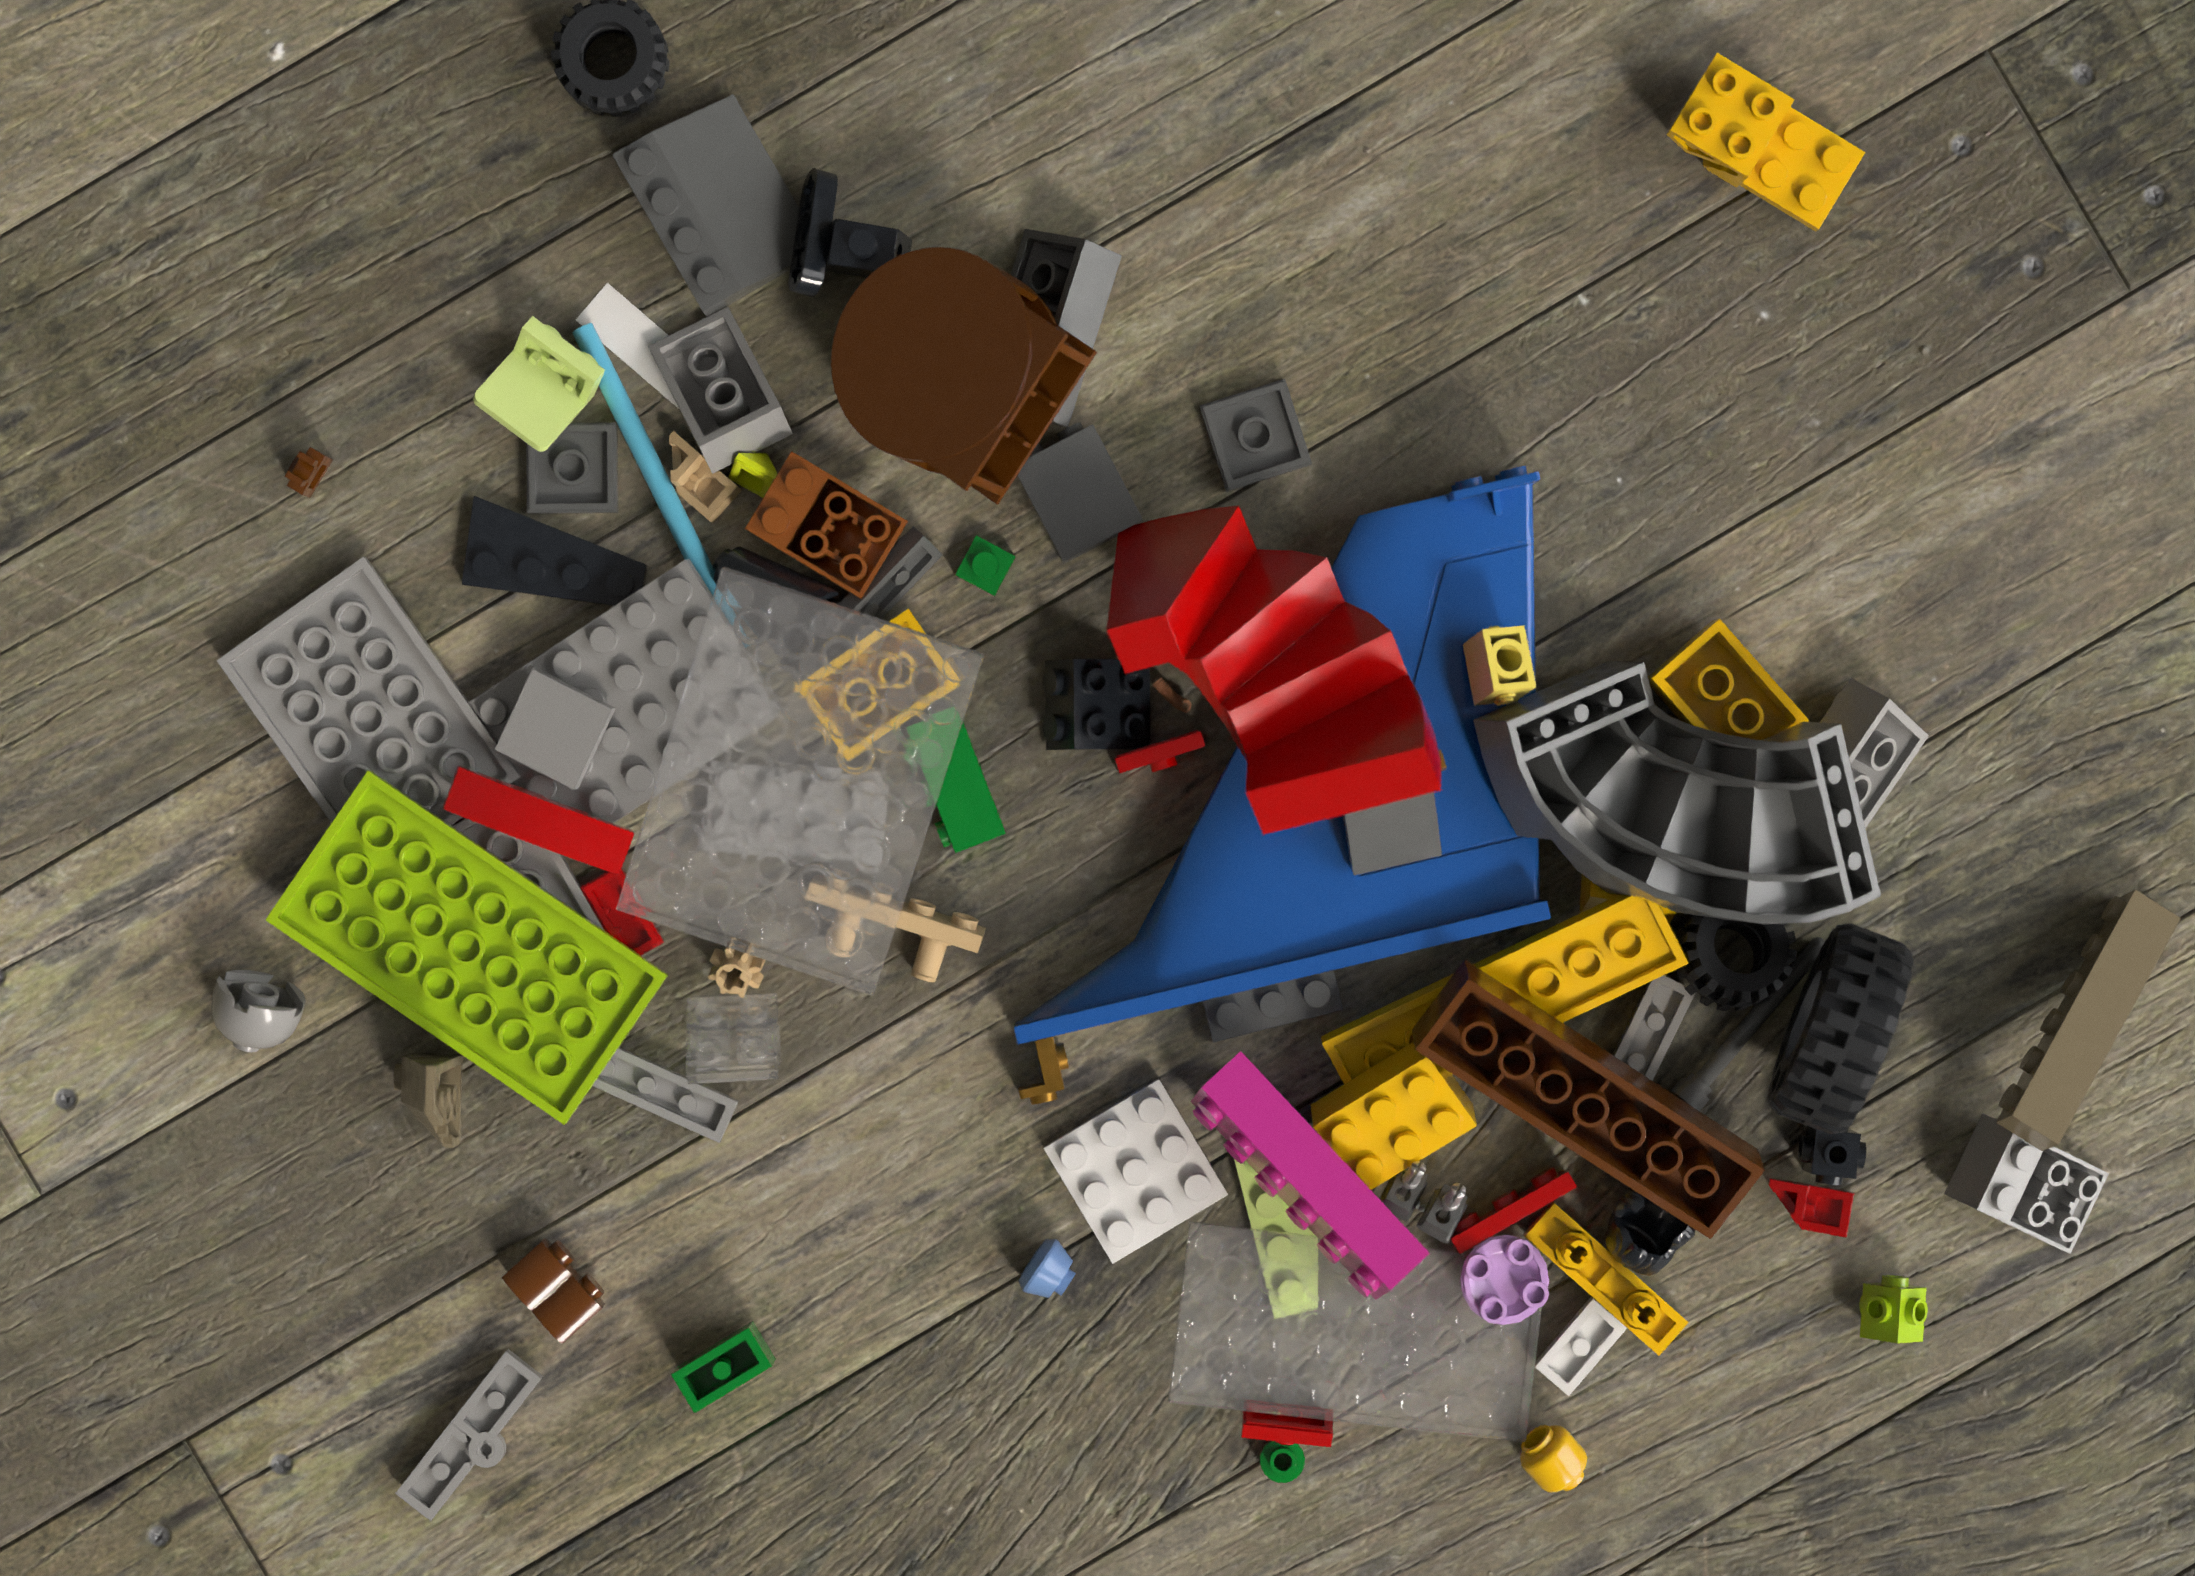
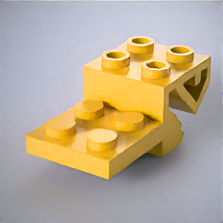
[1666,53,1866,231]

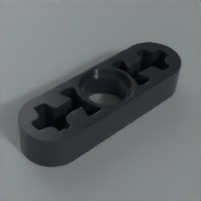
[788,168,838,297]

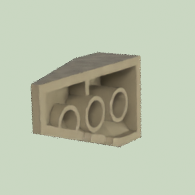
[394,1053,463,1148]

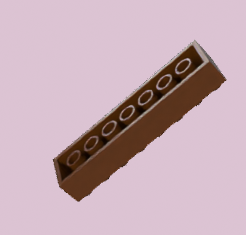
[1412,960,1765,1239]

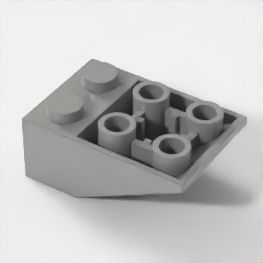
[1944,1113,2109,1254]

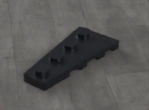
[462,496,648,606]

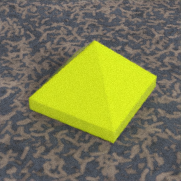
[729,453,778,498]

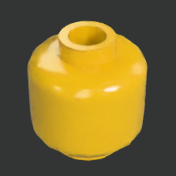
[1520,1425,1587,1492]

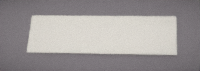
[576,283,679,409]

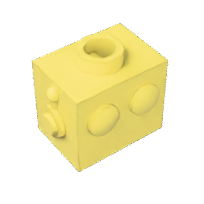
[1463,625,1536,706]

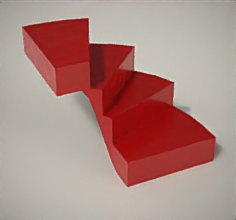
[1106,506,1441,835]

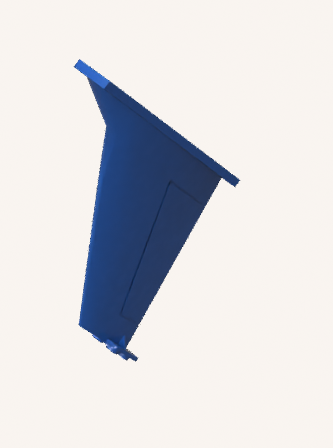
[1014,466,1551,1045]

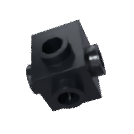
[1798,1126,1866,1185]

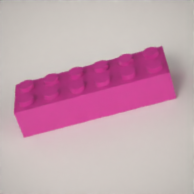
[1190,1051,1429,1300]

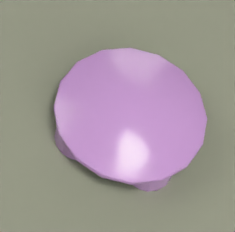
[1460,1235,1549,1325]

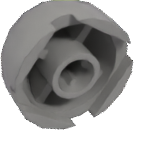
[211,970,306,1052]

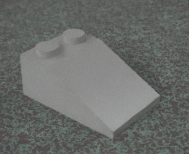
[648,307,793,474]

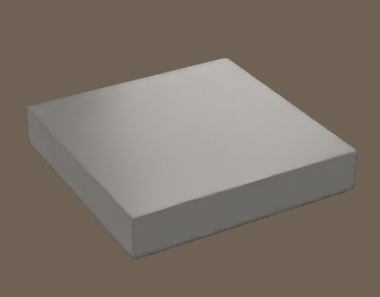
[494,668,616,790]

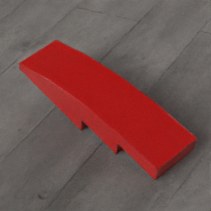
[442,766,635,875]

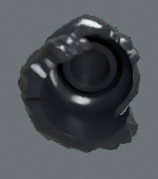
[1605,1187,1696,1276]

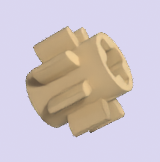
[708,939,766,998]

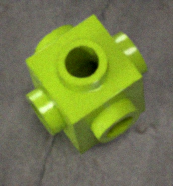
[1859,1275,1928,1344]

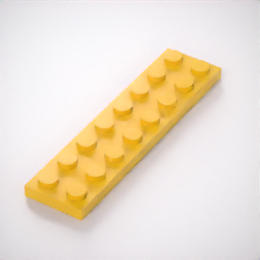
[1321,895,1689,1084]

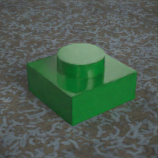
[955,535,1016,597]

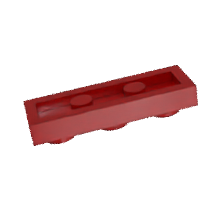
[1450,1167,1577,1254]

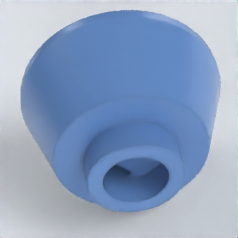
[1018,1239,1076,1298]

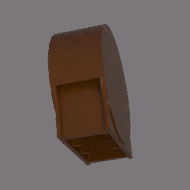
[831,247,1097,505]

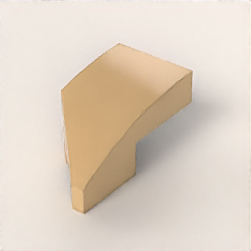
[669,431,742,524]

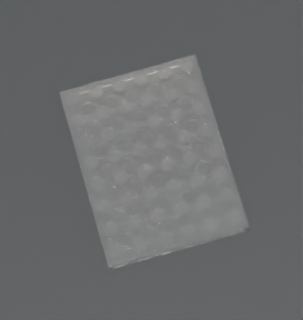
[616,567,985,996]

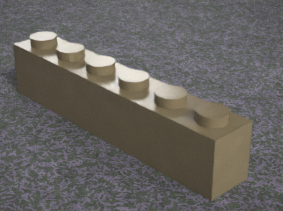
[1996,889,2181,1151]

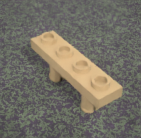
[806,871,986,982]

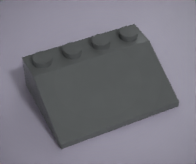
[612,95,799,317]

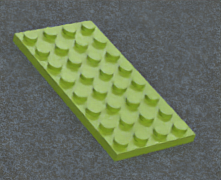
[265,770,668,1125]

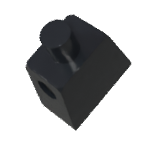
[825,219,912,278]

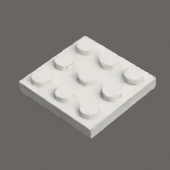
[1044,1078,1228,1264]

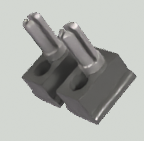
[1379,1161,1468,1243]

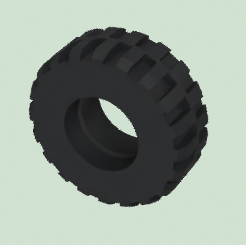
[1768,923,1914,1134]

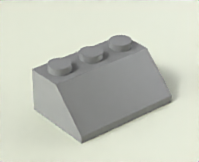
[1820,678,1929,828]

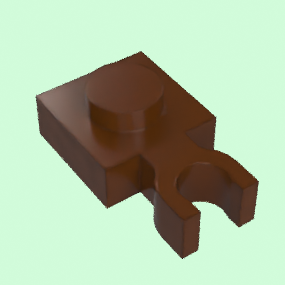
[285,447,333,498]

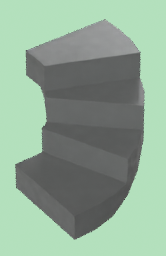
[1473,661,1881,924]

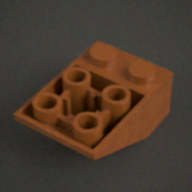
[745,451,908,599]

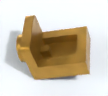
[1018,1037,1069,1105]

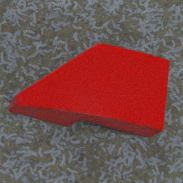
[1769,1178,1855,1238]

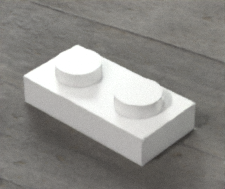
[1533,1297,1627,1396]

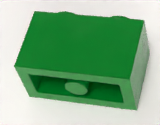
[671,1321,776,1414]

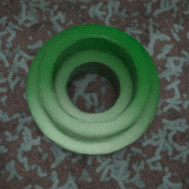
[1260,1441,1305,1483]

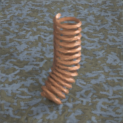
[1152,677,1191,713]

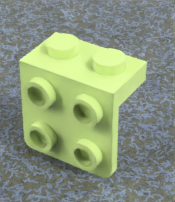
[473,316,605,451]

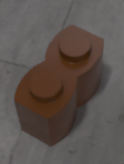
[501,1238,605,1344]

